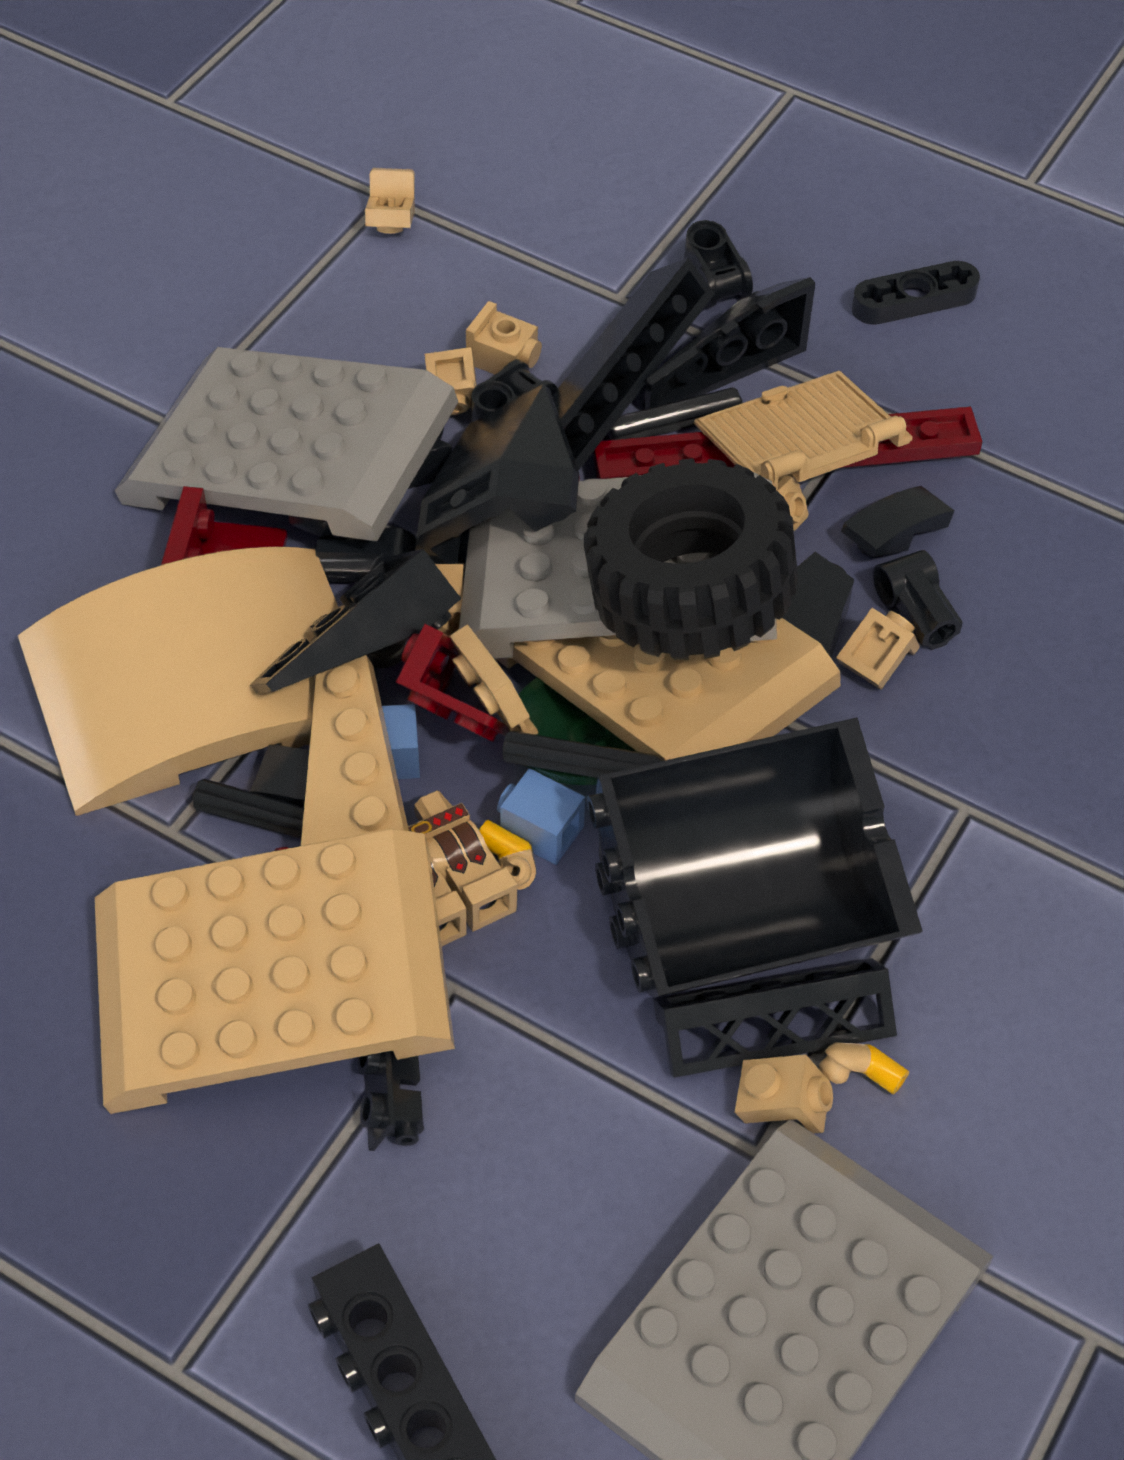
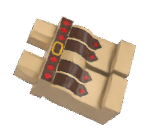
[408,791,518,946]

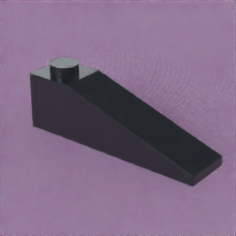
[644,277,816,409]
[250,549,461,693]

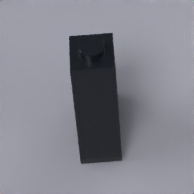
[782,551,854,657]

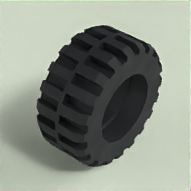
[584,459,798,660]

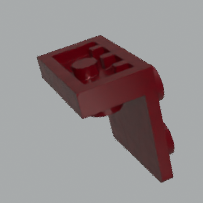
[161,486,287,565]

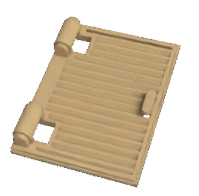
[694,371,913,490]

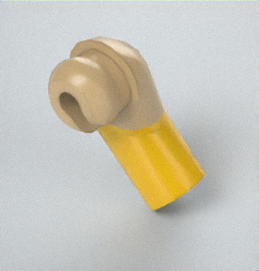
[479,819,536,890]
[819,1042,909,1095]

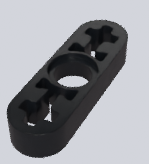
[852,261,980,325]

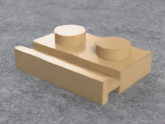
[450,624,539,734]

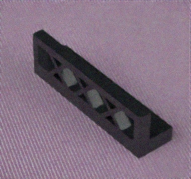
[653,958,897,1078]

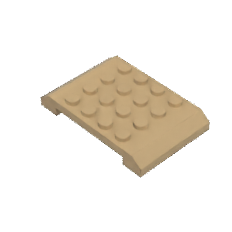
[496,618,841,761]
[95,828,455,1114]

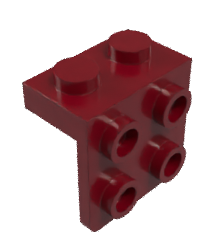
[396,624,510,742]

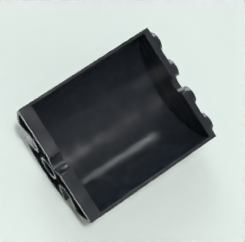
[587,718,923,997]

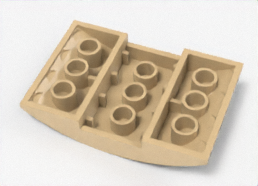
[18,547,338,816]

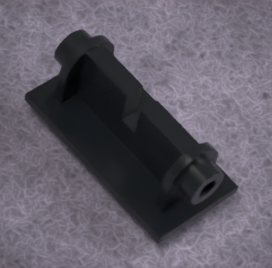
[357,1051,424,1151]

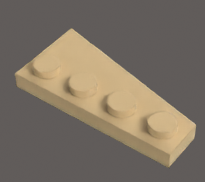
[301,655,409,846]

